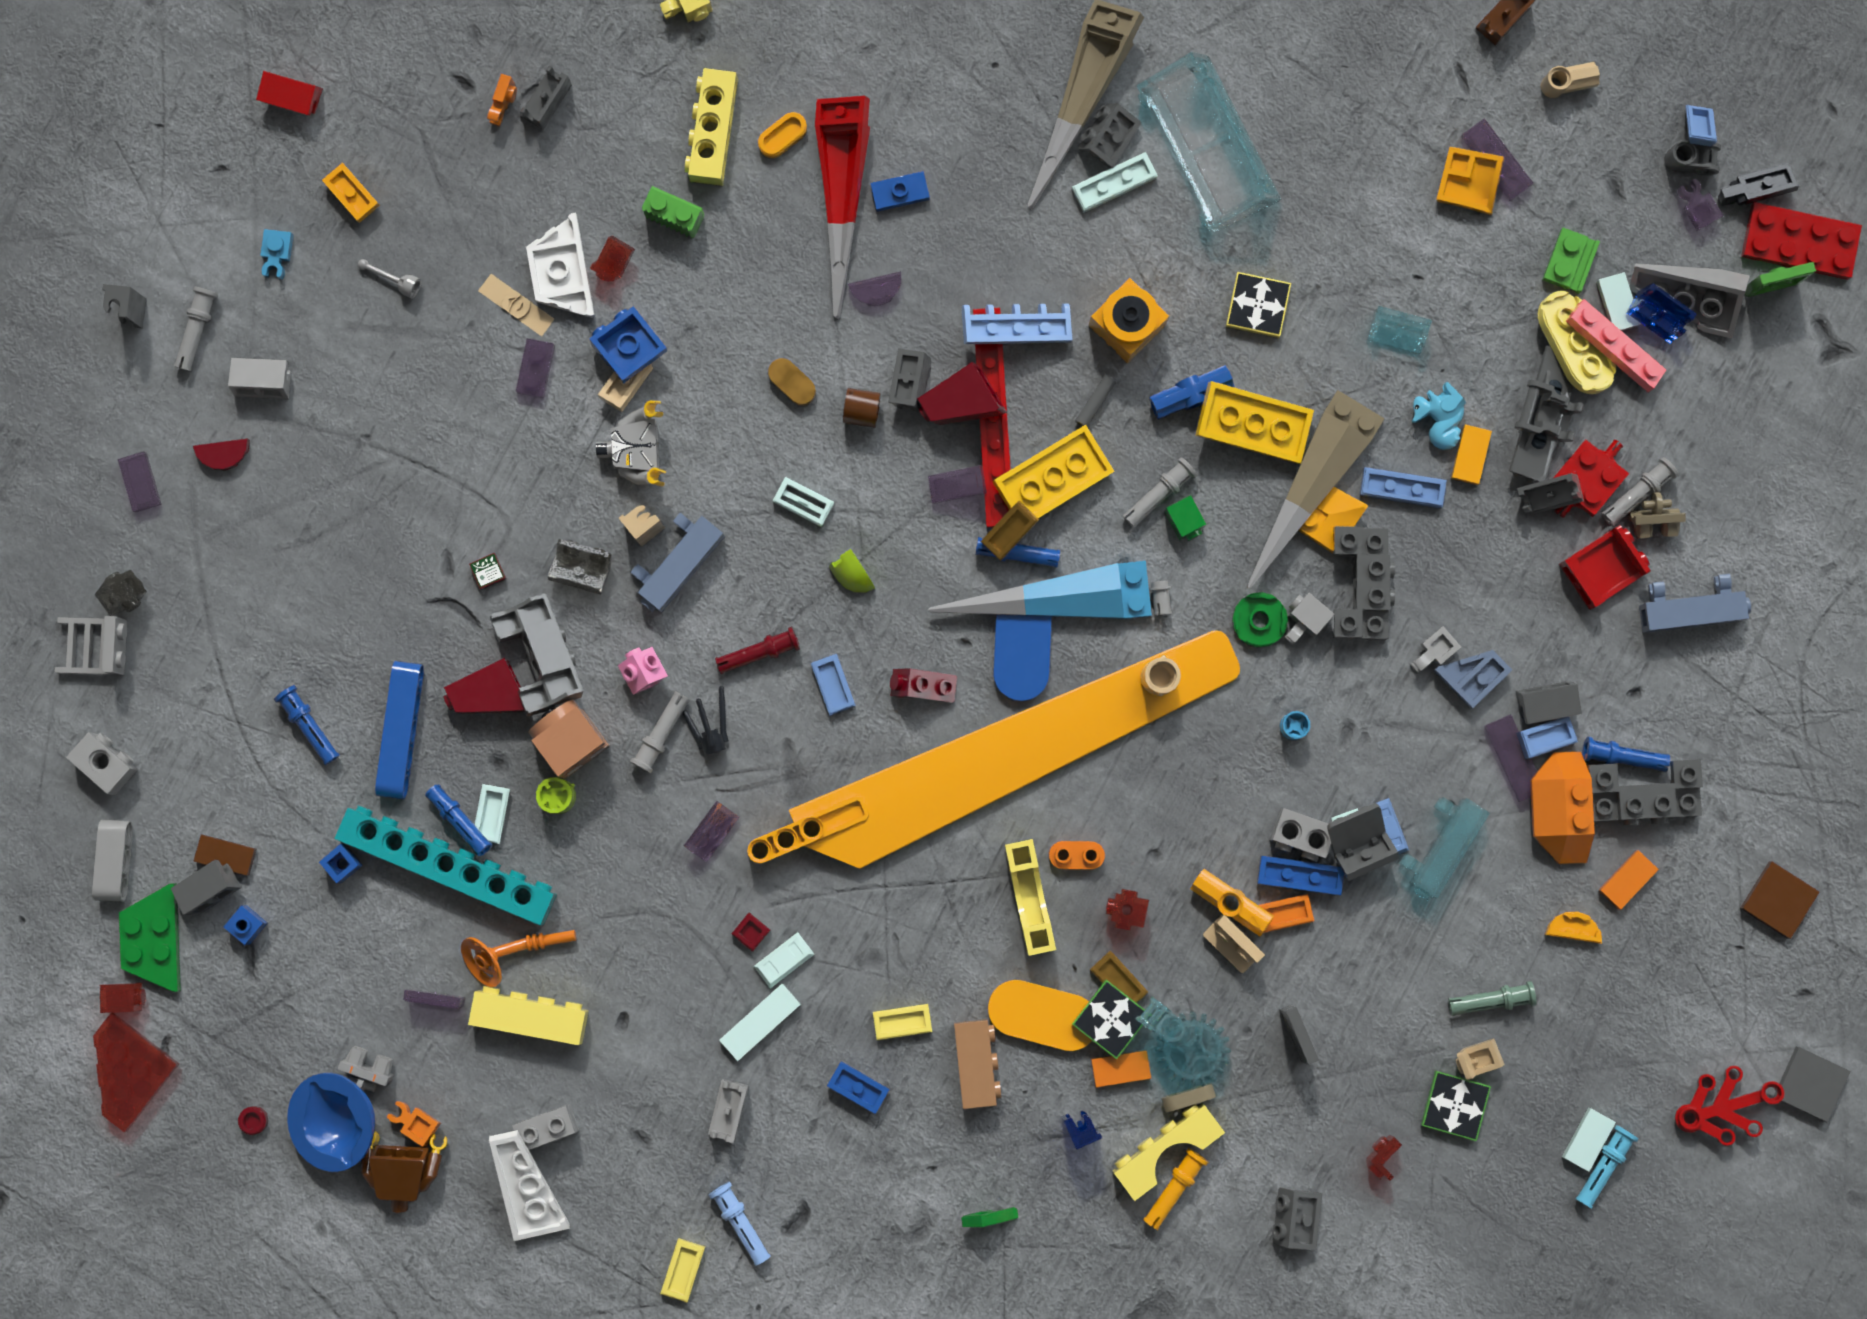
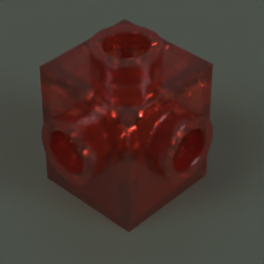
[1105,889,1149,931]

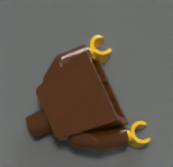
[361,1131,448,1213]

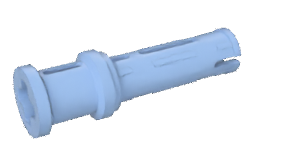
[708,1181,771,1266]

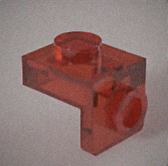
[590,235,635,282]
[1366,1135,1402,1181]

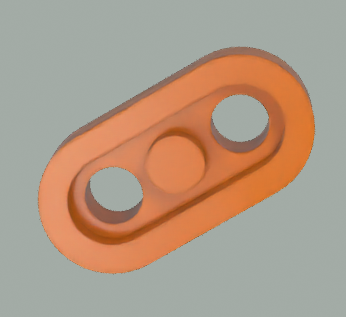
[1049,841,1105,870]

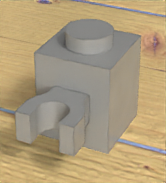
[1284,593,1334,645]

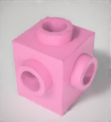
[618,647,668,695]

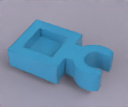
[260,229,294,279]

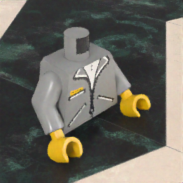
[596,400,666,487]

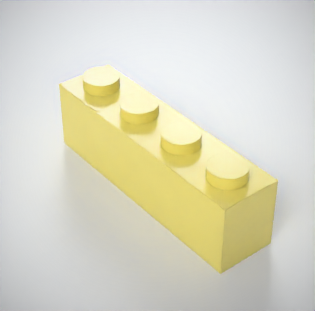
[468,986,589,1045]

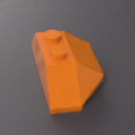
[1530,752,1595,864]

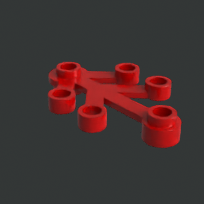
[1675,1066,1784,1146]

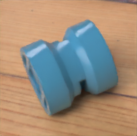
[1279,711,1310,740]

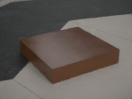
[1740,861,1819,939]

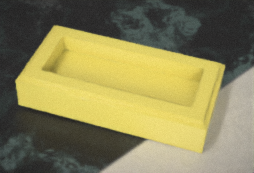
[873,1004,932,1040]
[660,1238,705,1302]

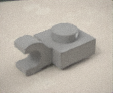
[1410,626,1461,673]

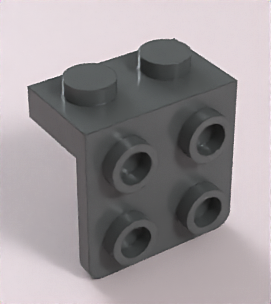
[1327,803,1399,881]

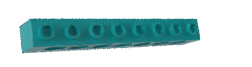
[334,805,557,925]

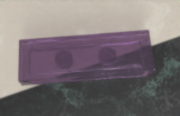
[1461,118,1533,201]
[1484,714,1537,802]

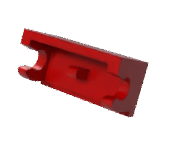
[256,71,323,116]

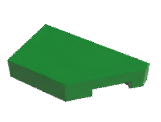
[961,1207,1018,1227]

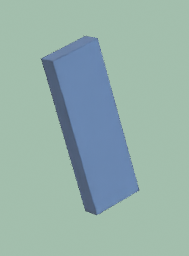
[1359,467,1447,508]

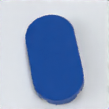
[993,614,1052,701]

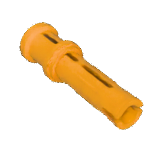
[1143,1148,1209,1230]

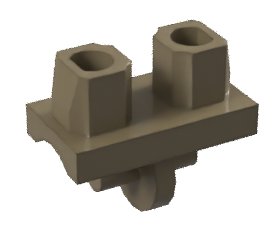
[1628,492,1686,538]

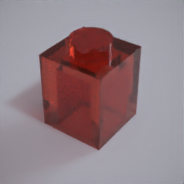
[100,983,146,1013]

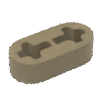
[1161,1083,1216,1112]

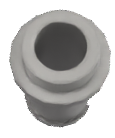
[1149,580,1172,615]

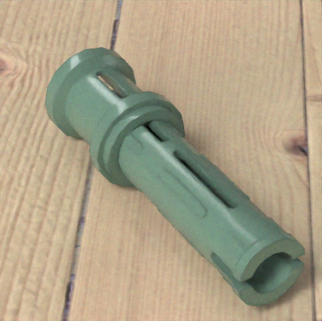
[1448,981,1537,1016]

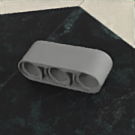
[92,819,133,902]

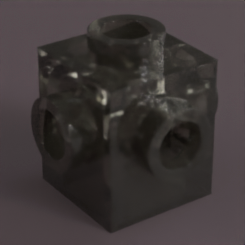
[95,570,147,616]

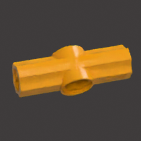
[1190,869,1274,937]

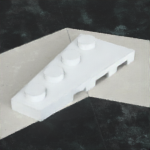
[489,1130,570,1241]

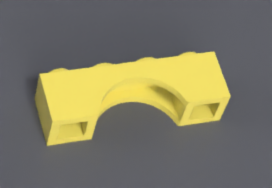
[1004,839,1056,956]
[1113,1104,1225,1201]

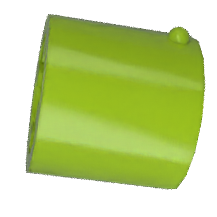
[536,777,576,814]

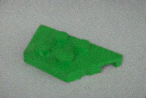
[119,883,181,992]

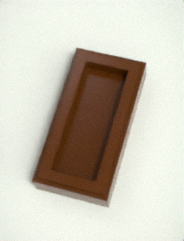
[193,834,257,876]

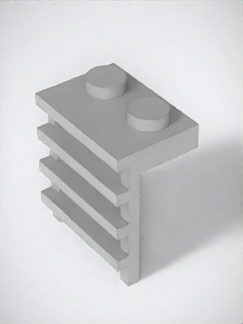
[55,616,127,675]

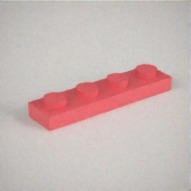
[1565,299,1666,392]

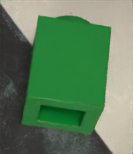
[1164,495,1206,541]

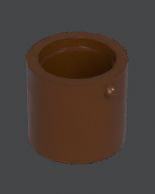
[843,388,881,428]

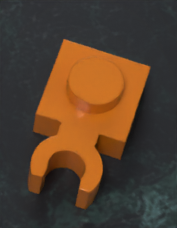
[487,74,517,126]
[387,1101,441,1147]

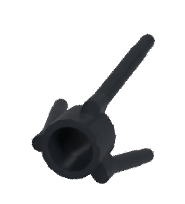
[682,686,729,755]

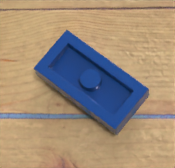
[870,171,930,212]
[827,1061,890,1114]

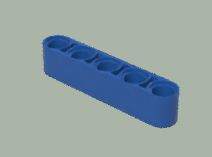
[375,661,424,799]

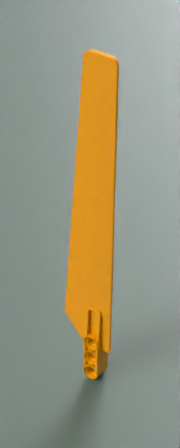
[747,631,1240,869]

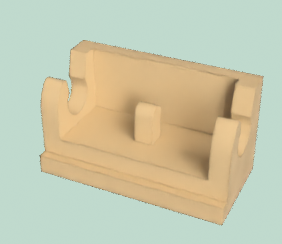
[619,505,665,547]

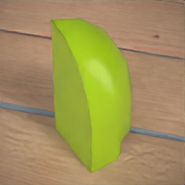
[829,549,876,593]

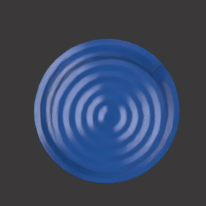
[287,1073,375,1172]

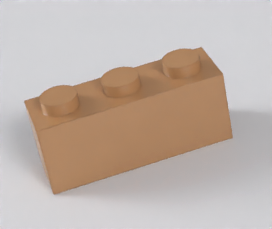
[954,1019,1001,1109]

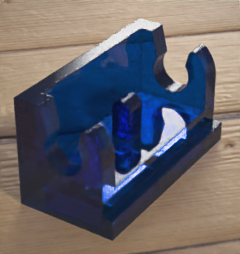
[1626,283,1697,343]
[1061,1110,1102,1150]

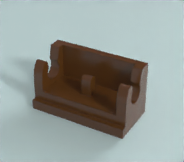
[1476,0,1536,46]

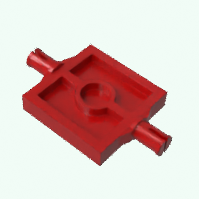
[1554,439,1629,518]

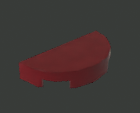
[193,438,250,471]

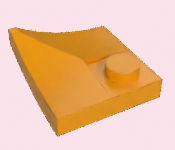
[1436,147,1504,215]
[1298,487,1368,553]

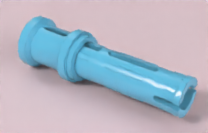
[1576,1125,1639,1208]

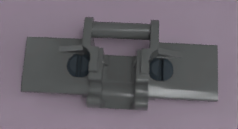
[1509,346,1584,482]

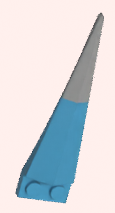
[928,561,1152,619]

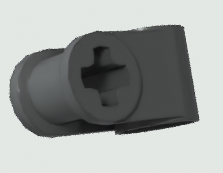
[1664,140,1721,176]

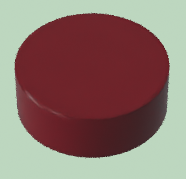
[238,1106,268,1135]

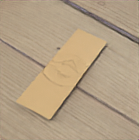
[478,274,554,336]

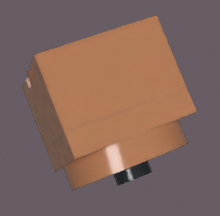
[528,700,610,779]

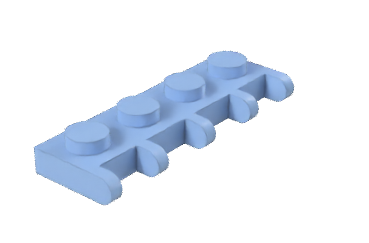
[962,303,1072,344]

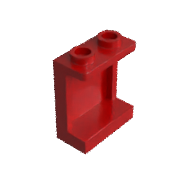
[1559,525,1651,610]

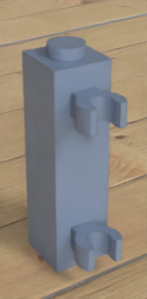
[631,513,725,613]
[1639,574,1751,633]

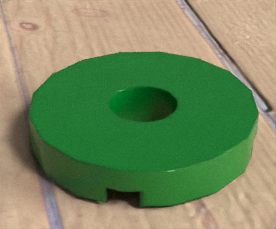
[1232,592,1288,648]

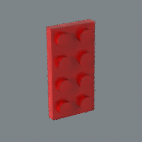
[1741,202,1862,280]

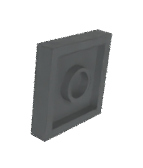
[1279,1005,1319,1065]
[1774,1046,1851,1122]

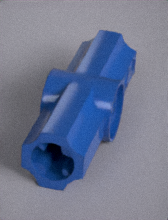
[1149,365,1235,420]

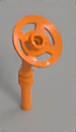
[461,930,577,987]

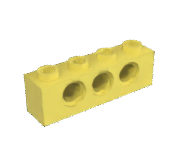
[685,68,738,186]

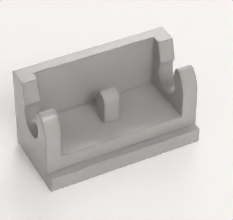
[228,358,291,399]
[708,1079,749,1143]

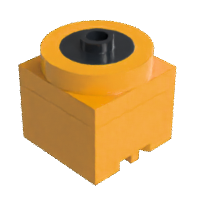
[1088,278,1169,364]

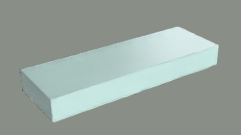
[1072,152,1158,213]
[719,983,801,1061]

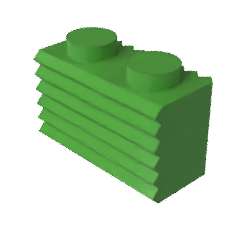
[642,186,705,239]

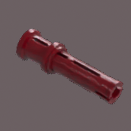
[715,626,800,674]

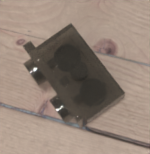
[548,539,612,595]

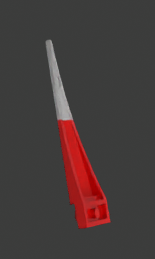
[815,95,870,319]

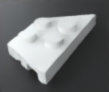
[526,213,595,318]

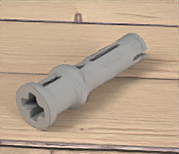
[174,286,218,372]
[1122,457,1197,528]
[1602,457,1679,527]
[630,691,690,773]

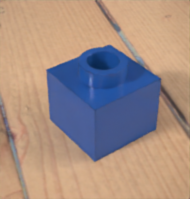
[319,844,363,884]
[224,905,268,945]

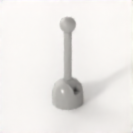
[358,259,421,299]

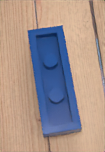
[1257,856,1344,895]

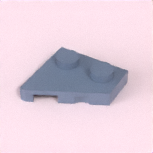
[1433,650,1512,709]

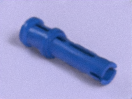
[274,685,340,765]
[1582,737,1670,772]

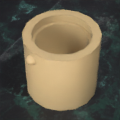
[1140,655,1181,696]

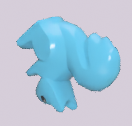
[1412,382,1466,450]

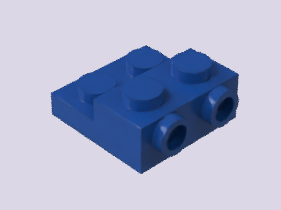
[589,306,667,384]

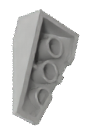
[1630,263,1750,338]

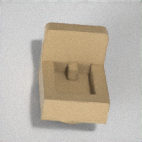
[1456,1038,1505,1080]

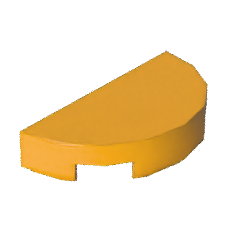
[1545,912,1602,944]

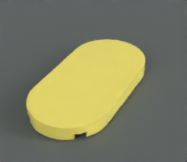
[1538,291,1616,394]

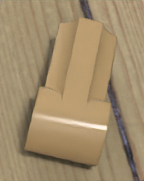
[1541,62,1600,98]

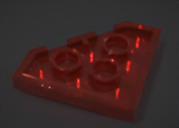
[93,1013,180,1132]

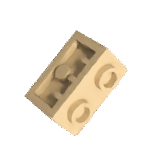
[1203,915,1265,973]

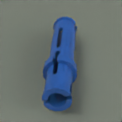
[975,537,1060,567]
[425,784,492,856]

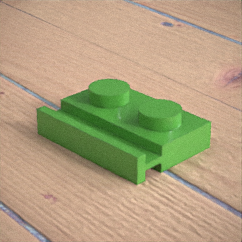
[1542,228,1600,294]

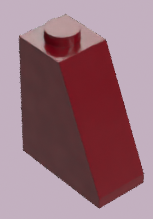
[917,362,1007,425]
[443,658,525,714]

